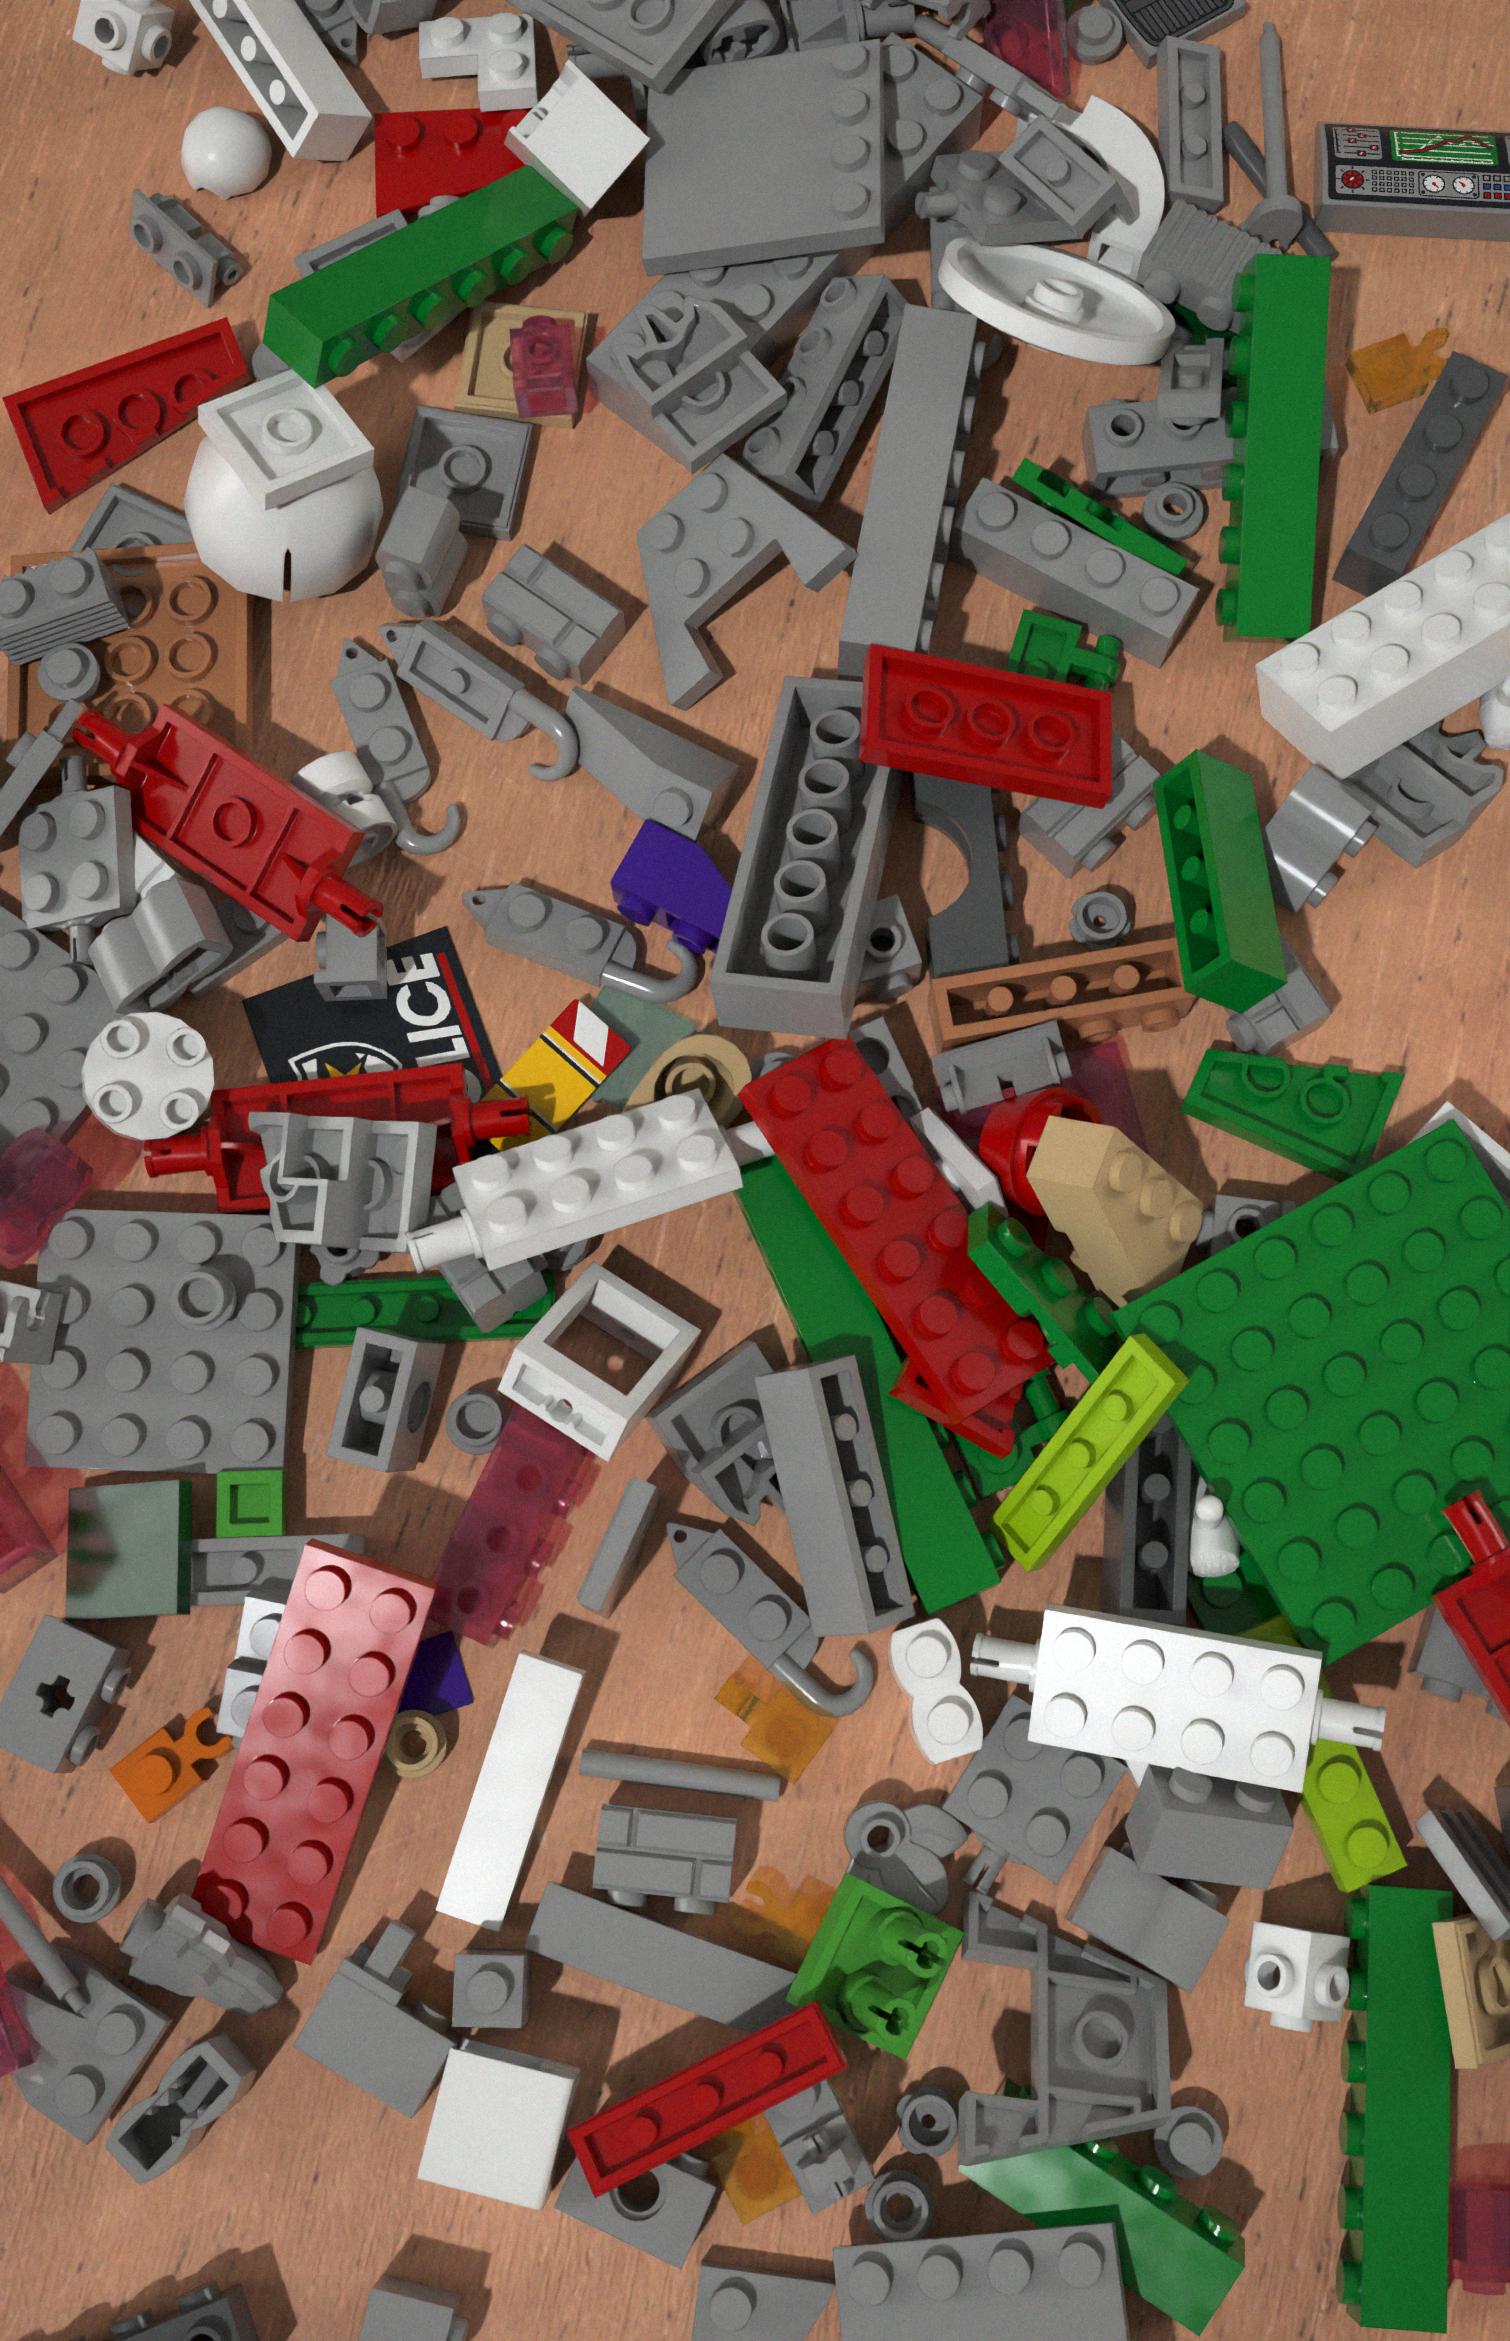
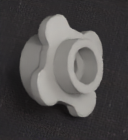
[305,1245,380,1286]

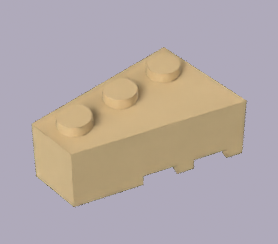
[1026,1115,1205,1312]

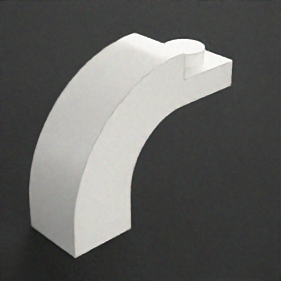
[1015,95,1165,285]

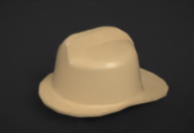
[622,1033,752,1130]

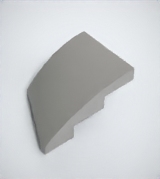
[248,1112,437,1254]

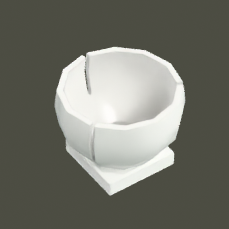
[183,369,384,602]

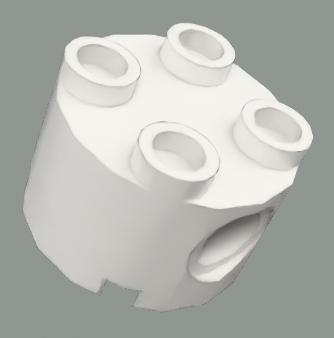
[81,1012,215,1141]

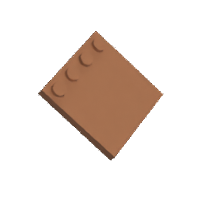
[5,542,253,789]

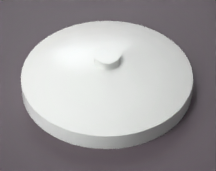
[938,235,1175,365]

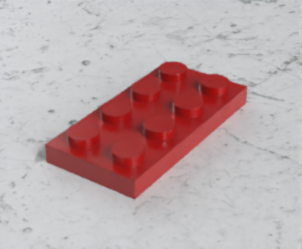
[859,643,1112,809]

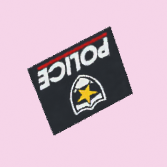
[242,926,502,1161]

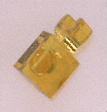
[714,1677,834,1785]

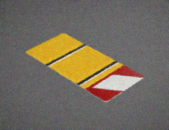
[480,999,631,1152]

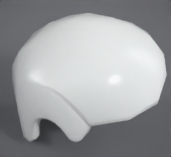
[181,106,272,200]

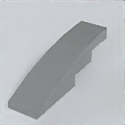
[524,1881,798,2034]

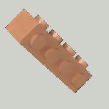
[927,937,1196,1054]

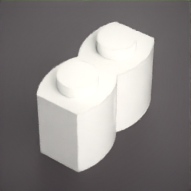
[888,1618,983,1764]

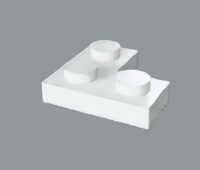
[419,12,538,112]

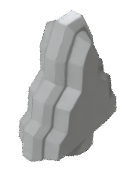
[119,1893,284,2017]

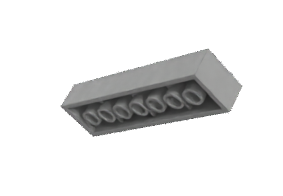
[586,32,983,464]

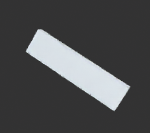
[436,1649,586,1932]

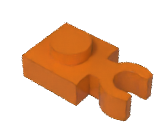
[109,1707,234,1823]

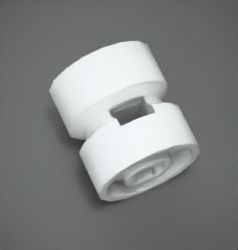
[289,751,398,867]

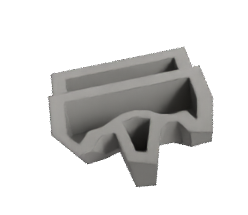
[611,295,787,475]
[1340,721,1504,869]
[645,1341,786,1526]
[0,1942,173,2145]

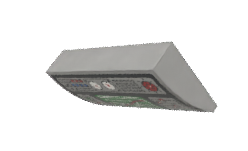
[1313,121,1510,242]

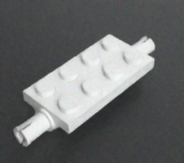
[404,1088,776,1274]
[970,1603,1386,1793]

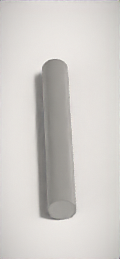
[579,1748,781,1802]

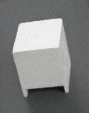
[504,60,650,220]
[417,2037,581,2210]

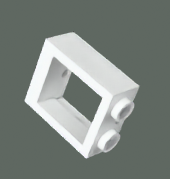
[498,1261,701,1462]

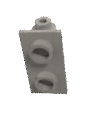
[129,188,241,308]
[931,1020,1072,1115]

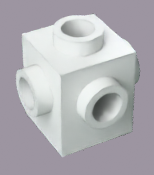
[72,0,175,76]
[1244,1921,1350,2032]

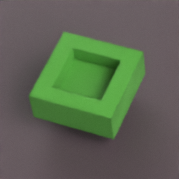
[216,1470,287,1538]

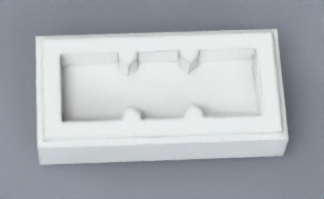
[909,1107,1009,1218]

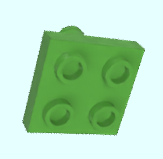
[785,1872,965,2060]

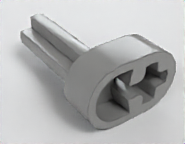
[698,0,780,66]

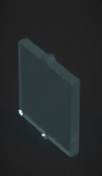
[589,985,697,1111]

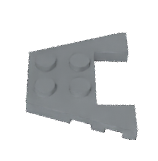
[636,453,858,711]
[958,1890,1172,2166]

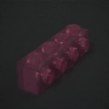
[429,1399,598,1649]

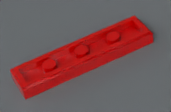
[566,2000,850,2198]

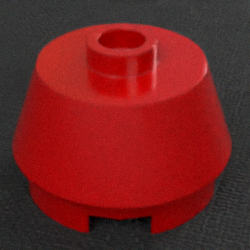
[979,1087,1103,1216]

